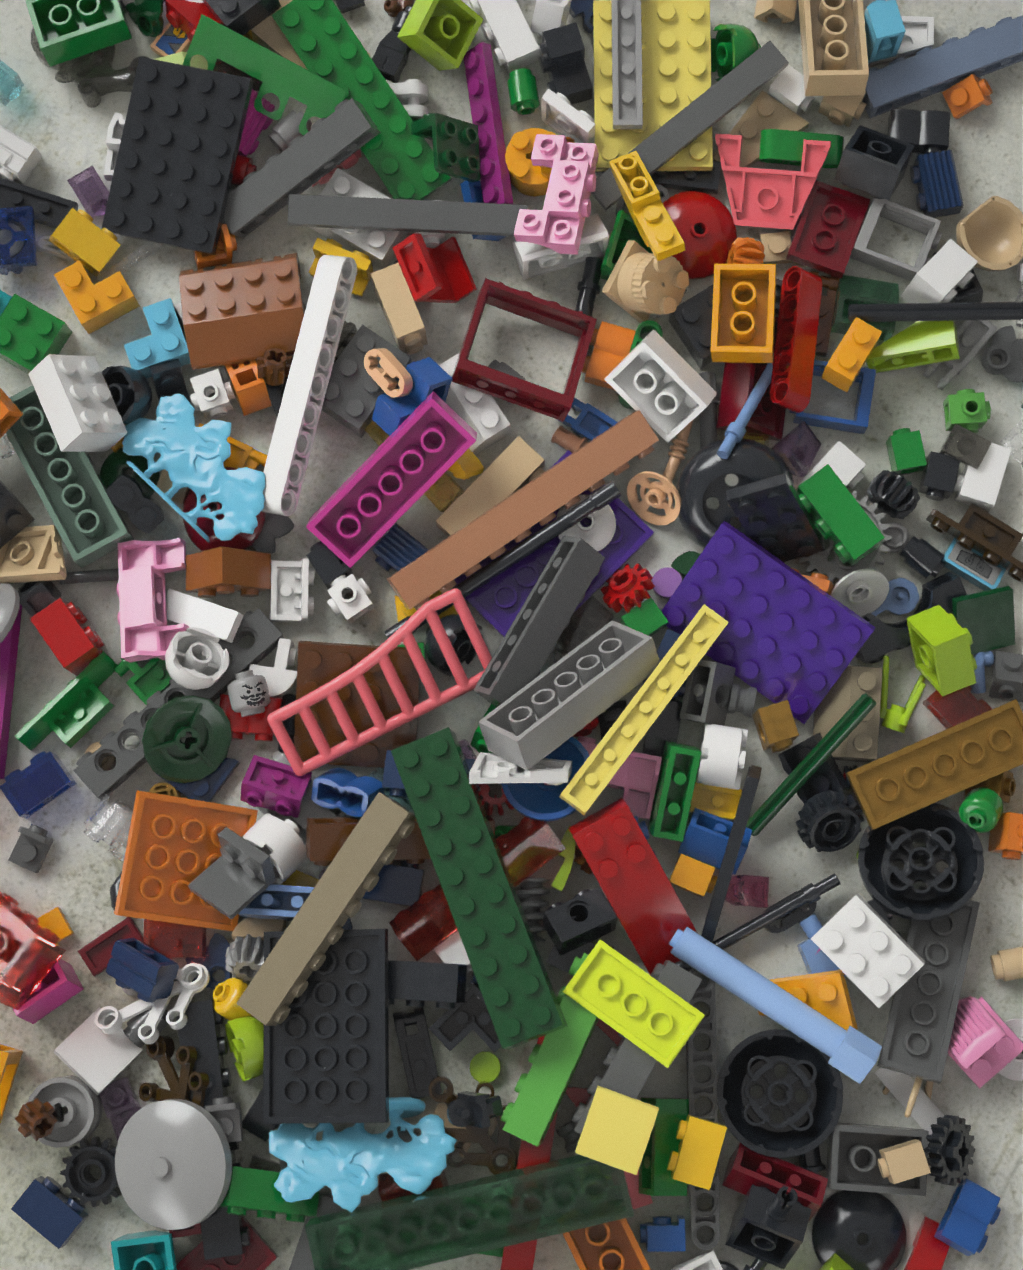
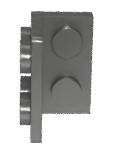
[189,827,276,919]

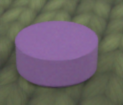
[652,567,682,599]

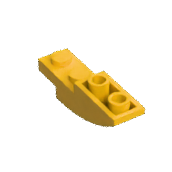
[609,151,685,261]

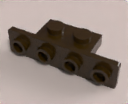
[926,503,1023,582]

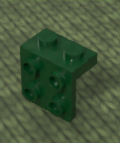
[411,112,481,182]

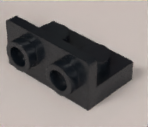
[778,733,849,804]

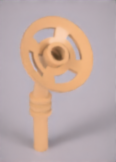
[627,419,694,525]

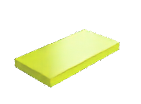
[563,939,705,1068]

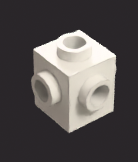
[190,369,236,419]
[327,574,374,625]

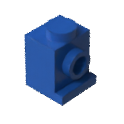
[640,1215,686,1252]

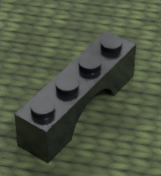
[856,572,967,664]

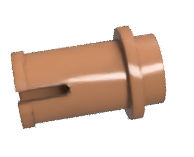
[551,425,588,453]

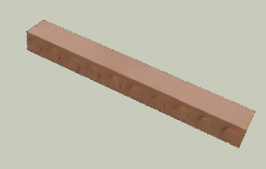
[387,410,659,611]

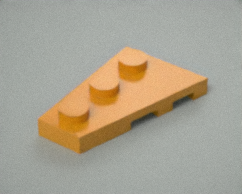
[758,970,858,1030]

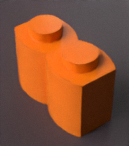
[582,321,636,391]

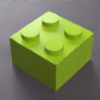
[397,0,483,71]
[906,605,977,696]

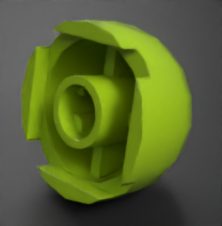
[225,1016,264,1081]

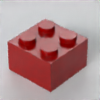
[30,598,105,676]

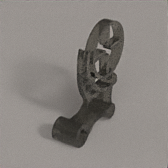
[31,28,148,108]

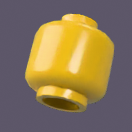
[213,977,253,1021]

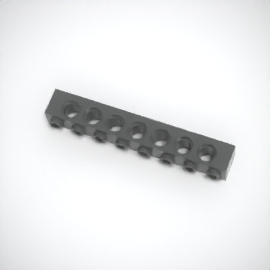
[73,608,284,801]

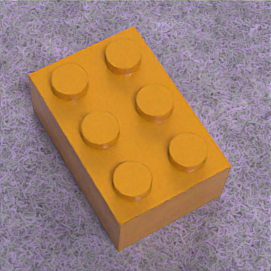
[711,264,776,363]

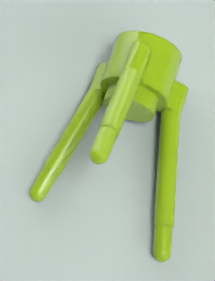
[880,655,926,733]

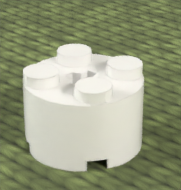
[696,724,748,790]
[242,813,308,885]

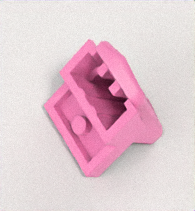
[948,996,1023,1089]

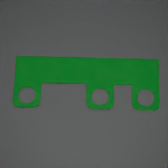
[183,14,347,136]

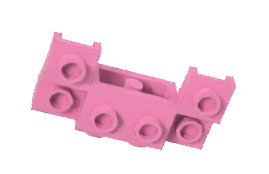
[514,134,599,255]
[116,538,189,663]
[544,736,662,820]

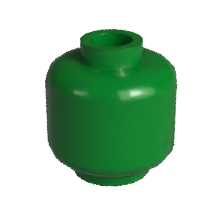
[959,787,1004,833]

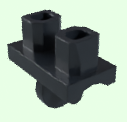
[447,1091,503,1128]

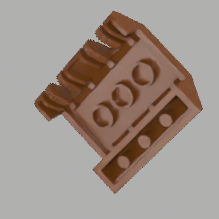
[179,253,304,370]

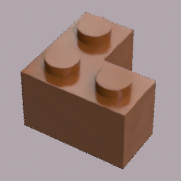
[186,547,271,598]

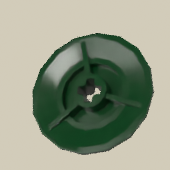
[142,695,232,783]

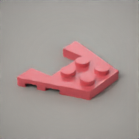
[715,134,831,230]

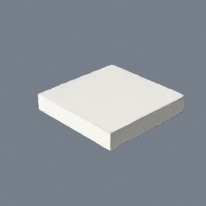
[54,1007,143,1096]

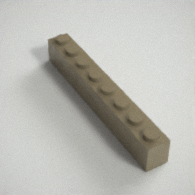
[236,792,416,1026]

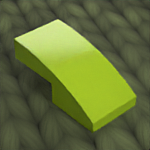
[551,825,575,892]

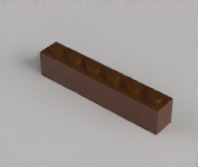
[306,815,495,866]

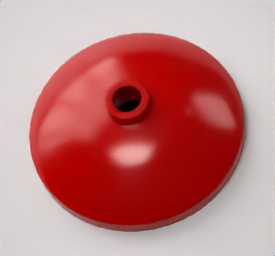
[663,191,737,279]

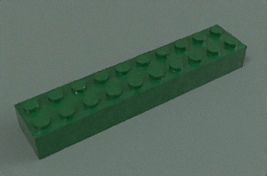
[391,727,567,1050]

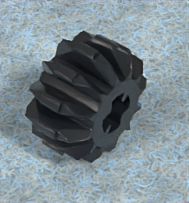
[867,470,920,520]

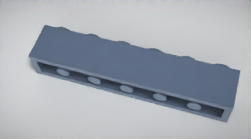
[863,15,1023,119]

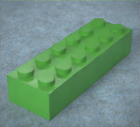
[501,953,599,1147]

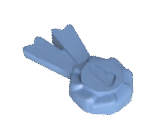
[871,578,919,616]

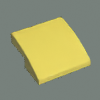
[575,1086,659,1175]

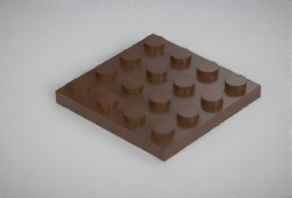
[294,641,422,768]

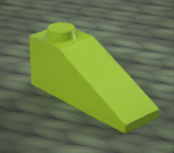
[866,321,960,373]

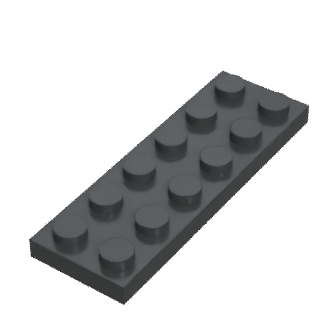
[877,886,980,1084]

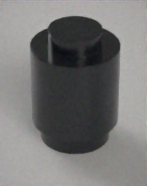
[899,536,946,579]

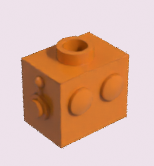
[988,812,1023,860]

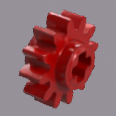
[601,563,655,613]

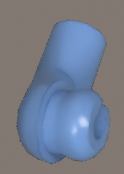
[970,651,994,694]

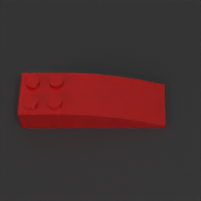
[568,798,697,975]

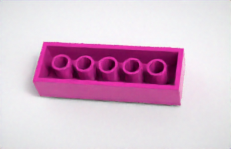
[306,391,477,568]

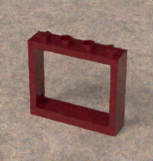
[452,278,597,421]

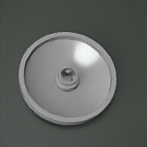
[115,1099,232,1230]

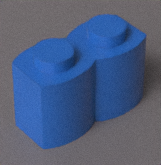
[311,768,384,817]
[934,1178,1001,1256]

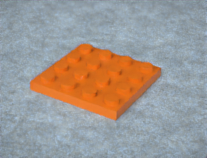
[114,790,258,931]

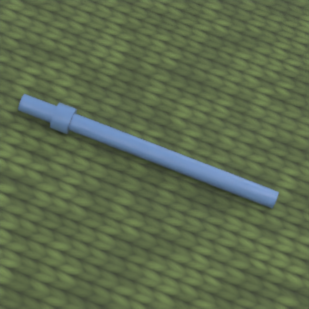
[717,353,774,459]

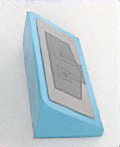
[942,538,1006,591]

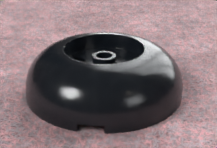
[676,438,796,549]
[858,803,984,922]
[717,1029,843,1158]

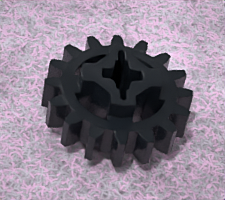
[924,1115,975,1186]

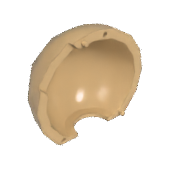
[956,196,1023,272]

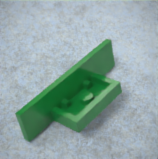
[15,651,118,751]

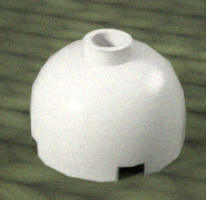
[165,627,229,690]

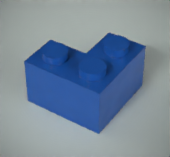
[372,357,452,436]

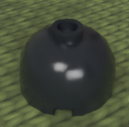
[102,366,152,425]
[425,614,483,676]

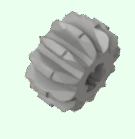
[225,934,264,982]

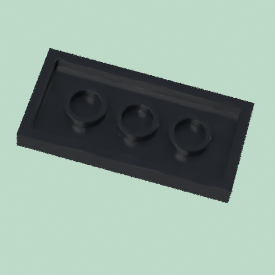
[726,473,825,562]

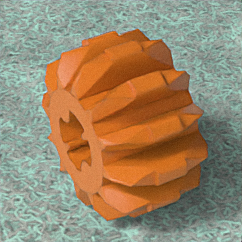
[726,237,765,264]

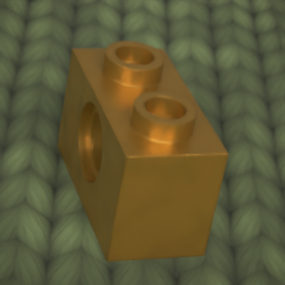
[752,700,799,753]

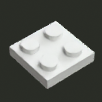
[541,89,595,144]

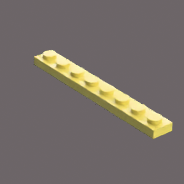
[559,604,729,815]

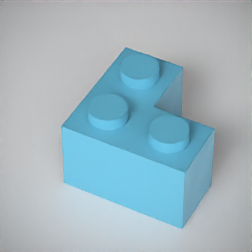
[124,298,191,378]

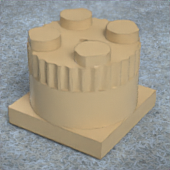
[602,240,689,323]

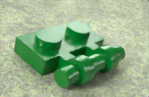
[113,658,171,705]

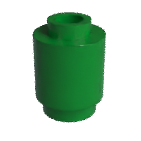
[507,68,540,115]

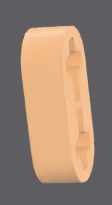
[364,348,413,398]

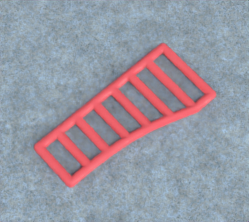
[267,588,492,776]

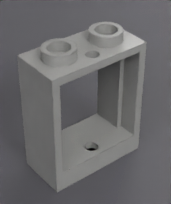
[850,198,942,281]

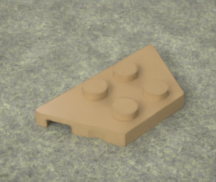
[0,525,67,583]

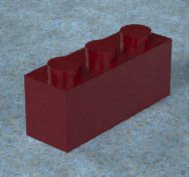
[722,1143,828,1222]

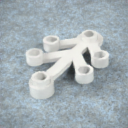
[95,963,210,1044]

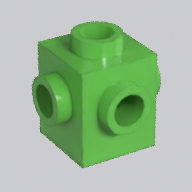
[943,389,991,434]

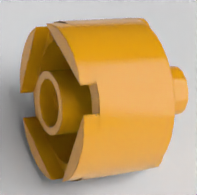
[505,128,556,197]

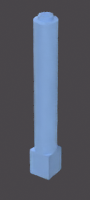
[669,927,882,1084]

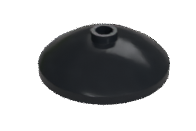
[811,1190,906,1270]

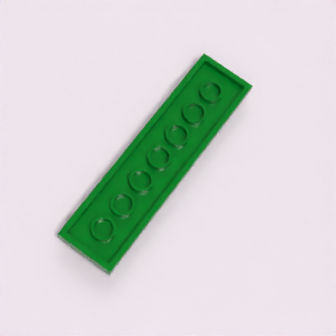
[271,0,452,200]

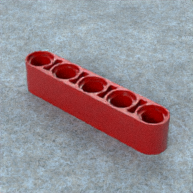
[770,266,822,413]

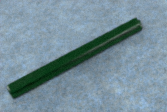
[746,693,877,836]

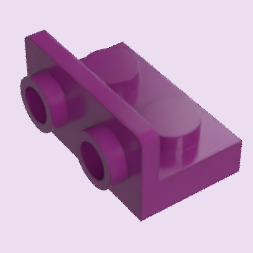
[240,755,312,818]

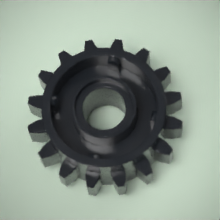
[796,790,864,852]
[60,1136,122,1207]

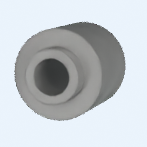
[268,110,312,153]

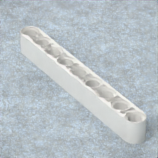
[262,255,357,516]

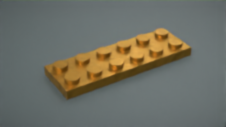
[846,699,1023,830]

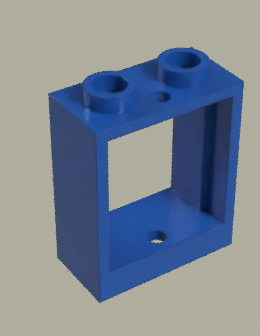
[789,360,876,434]

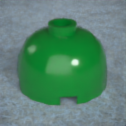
[711,23,761,82]

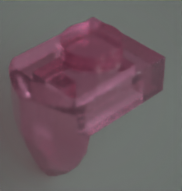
[725,875,769,908]

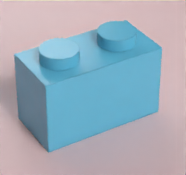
[864,0,906,63]

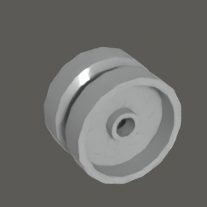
[28,1075,103,1148]

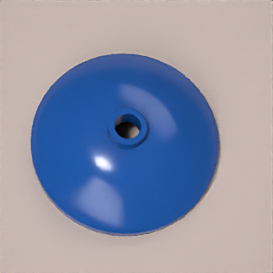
[501,737,589,821]

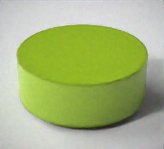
[470,1051,501,1082]

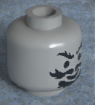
[227,670,271,717]

